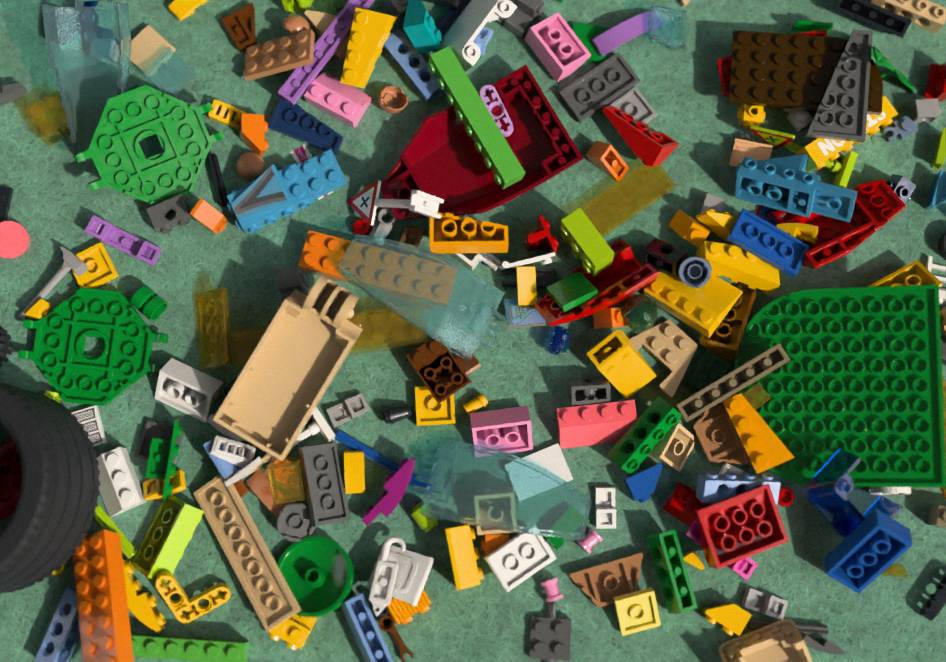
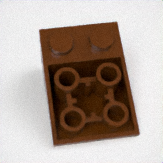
[406,335,471,404]

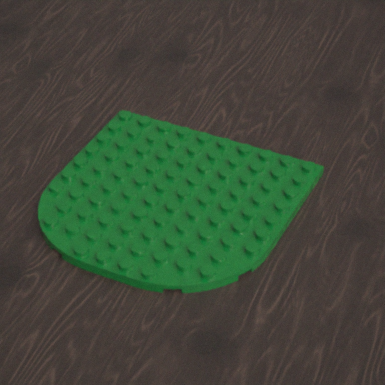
[735,285,946,487]

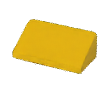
[516,267,537,306]

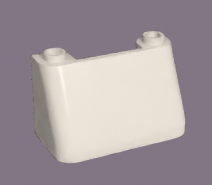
[438,0,517,71]

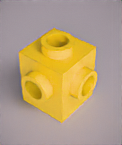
[737,105,766,129]

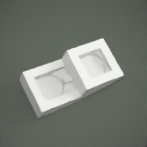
[595,486,616,529]

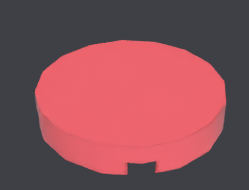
[0,221,30,259]

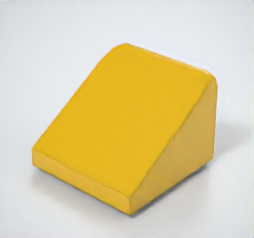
[25,299,51,320]
[683,551,705,570]

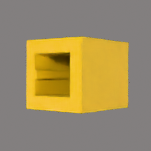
[702,603,751,636]

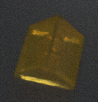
[267,454,306,504]

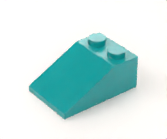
[403,0,442,54]

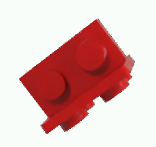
[525,215,559,258]
[662,482,711,527]

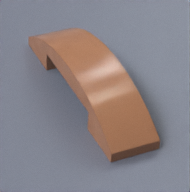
[246,469,291,517]

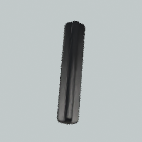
[207,153,229,207]

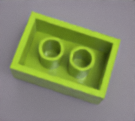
[560,208,614,277]

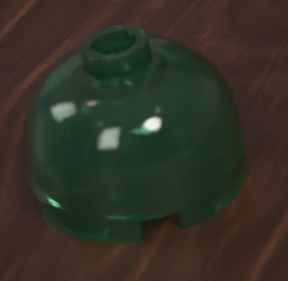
[620,294,657,334]

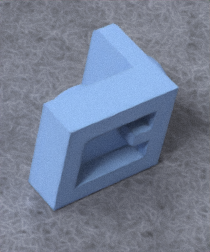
[473,27,493,56]

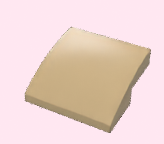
[123,25,176,77]

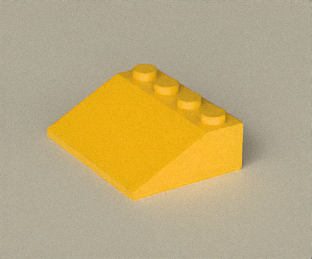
[644,271,743,338]

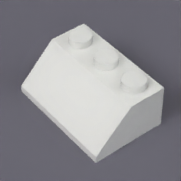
[154,358,223,423]
[96,447,147,518]

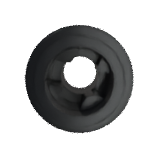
[382,405,412,425]

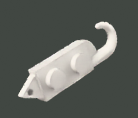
[369,536,406,616]

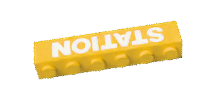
[796,96,898,172]

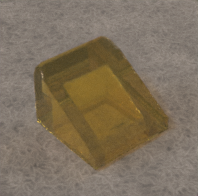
[743,383,771,410]
[880,563,909,578]

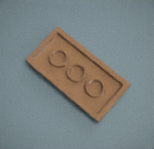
[243,29,315,81]

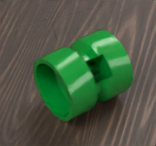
[130,285,168,321]

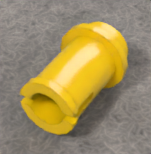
[463,393,488,416]

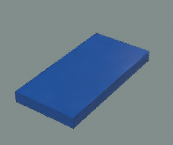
[727,208,810,278]

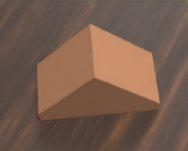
[399,225,425,257]

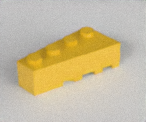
[340,7,397,88]
[696,241,780,295]

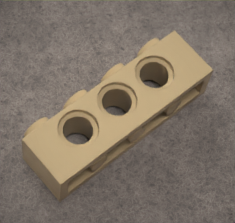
[870,0,946,34]

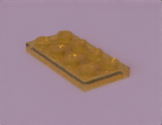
[196,287,233,370]

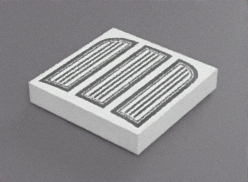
[71,405,107,447]

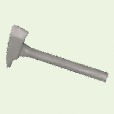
[19,246,89,320]

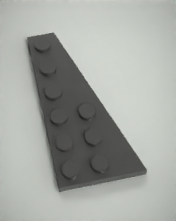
[805,29,873,143]

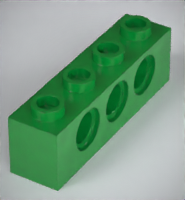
[607,395,682,475]
[647,529,698,614]

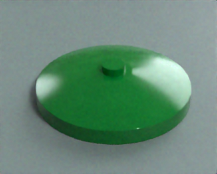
[277,536,354,618]

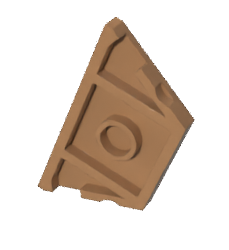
[692,401,752,465]
[569,552,643,608]

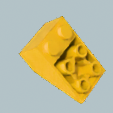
[587,330,657,399]

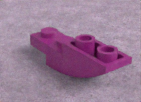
[362,456,416,526]

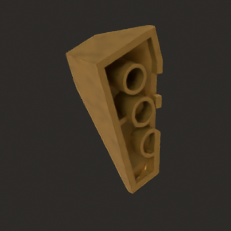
[699,283,758,362]

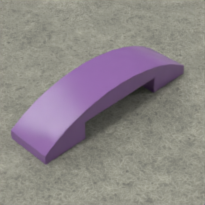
[592,10,663,56]
[84,215,163,266]

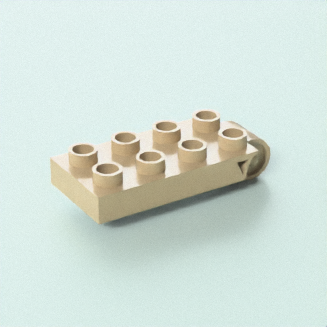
[213,275,363,461]

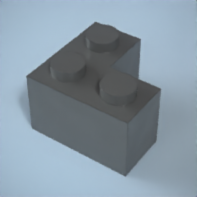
[504,0,545,39]
[275,266,309,303]

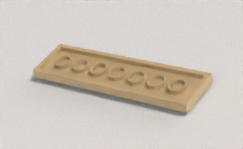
[193,473,301,632]

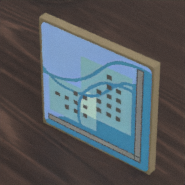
[503,295,546,329]

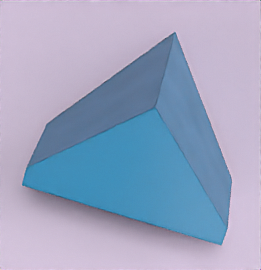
[925,170,946,210]

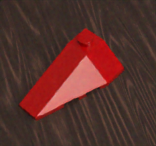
[602,106,679,167]

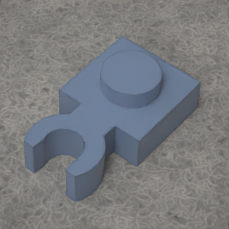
[882,115,919,142]

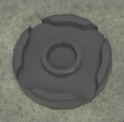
[276,502,316,542]

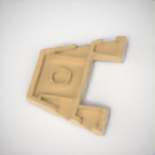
[629,319,698,399]

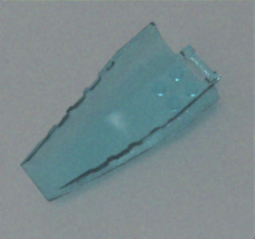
[42,0,132,162]

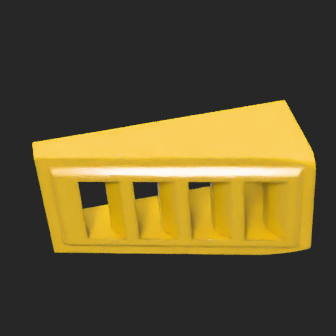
[208,99,249,130]

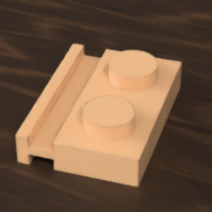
[729,138,773,167]

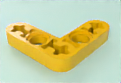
[156,571,231,623]

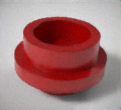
[352,219,371,238]
[777,487,795,507]

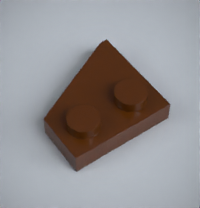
[221,3,256,52]

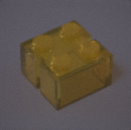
[24,91,82,147]

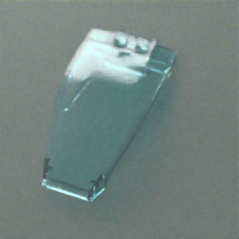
[336,234,506,360]
[412,438,592,541]

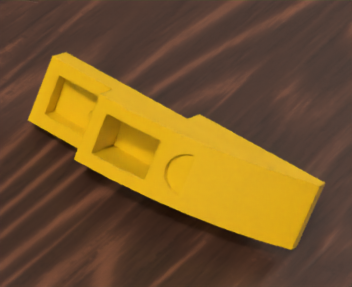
[123,559,166,632]

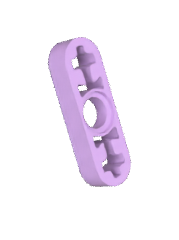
[480,85,513,137]

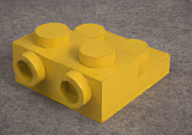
[265,614,318,650]

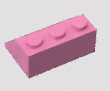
[525,12,591,82]
[304,72,373,129]
[470,406,533,458]

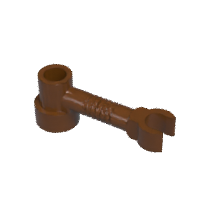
[379,613,414,662]

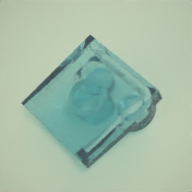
[648,5,687,50]

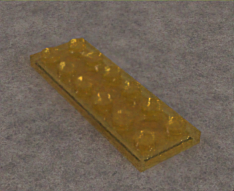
[580,164,676,238]

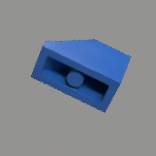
[623,463,663,503]

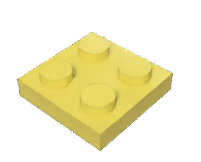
[613,587,661,636]

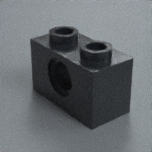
[642,238,688,278]

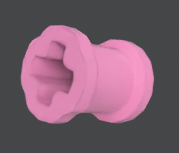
[576,527,603,554]
[540,577,563,602]

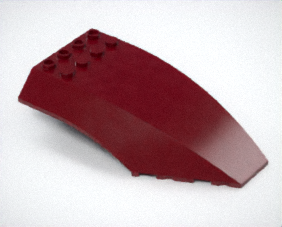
[380,65,583,220]

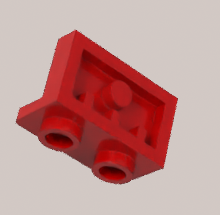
[924,62,946,102]

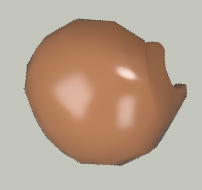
[282,14,310,35]
[379,86,408,114]
[236,152,265,182]

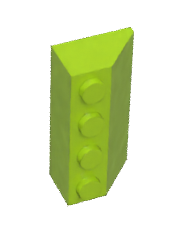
[131,495,204,584]

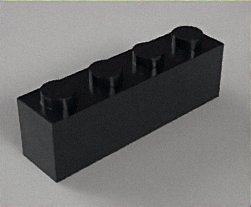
[833,0,912,38]

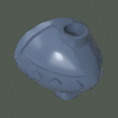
[679,256,712,288]

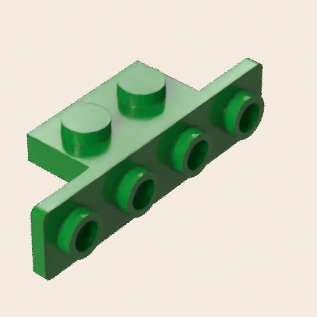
[145,419,183,500]

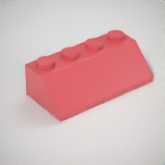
[555,400,637,449]

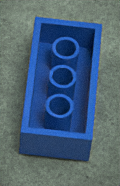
[824,509,913,593]

